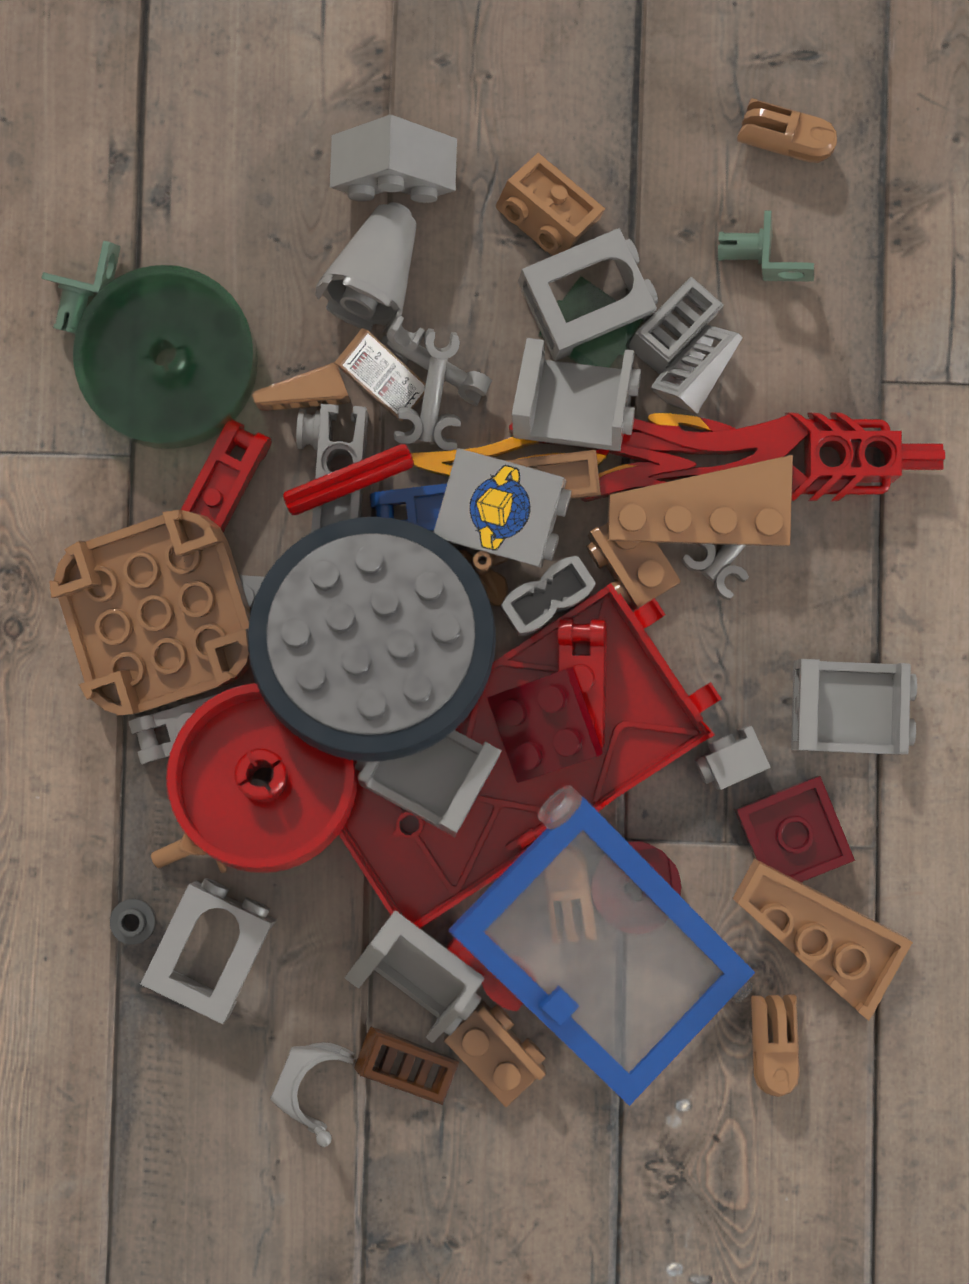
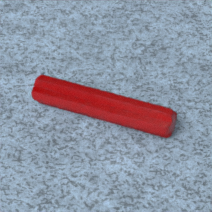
[283,444,414,516]

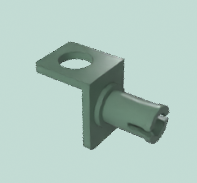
[718,210,814,281]
[41,241,120,335]

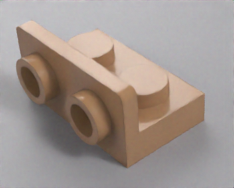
[496,153,605,256]
[586,522,681,611]
[444,1000,546,1108]

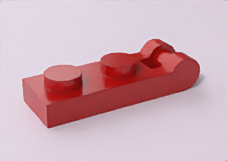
[181,419,272,533]
[558,619,607,747]

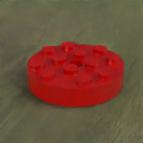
[167,683,357,873]

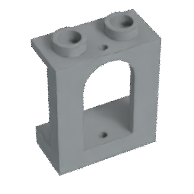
[518,228,658,361]
[140,878,277,1024]

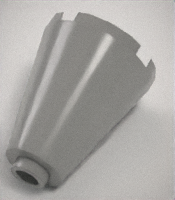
[315,202,417,332]

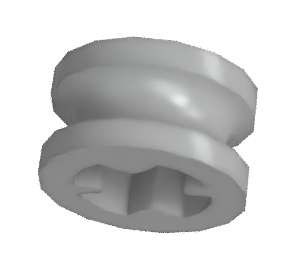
[296,409,320,450]

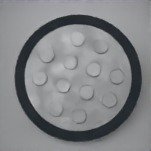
[248,517,496,762]

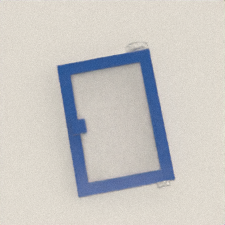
[449,785,755,1106]

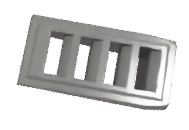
[629,277,724,374]
[651,325,743,413]

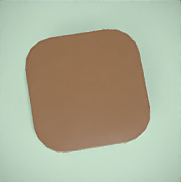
[49,510,251,716]

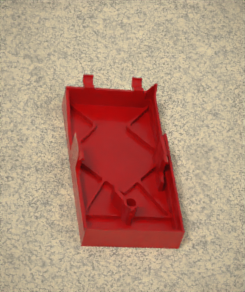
[339,583,722,929]

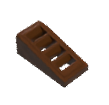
[354,1026,459,1105]

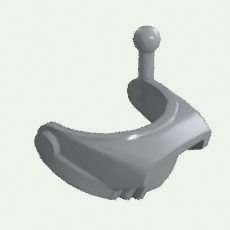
[270,1042,355,1147]

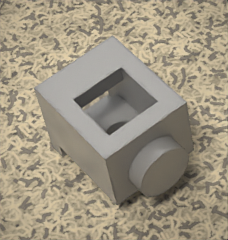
[695,726,771,790]

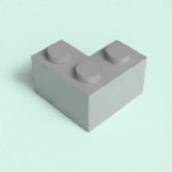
[330,115,457,203]

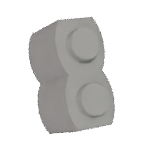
[501,556,596,636]

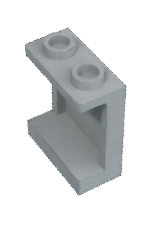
[791,659,917,754]
[355,730,501,837]
[344,910,485,1043]

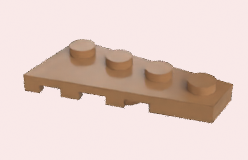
[607,455,793,546]
[732,858,913,1021]

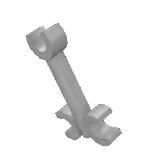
[381,315,492,406]
[394,328,461,451]
[681,544,749,600]

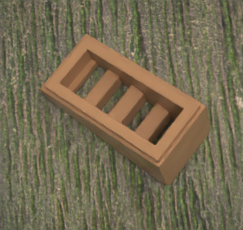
[252,362,351,411]

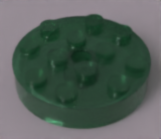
[73,265,258,449]

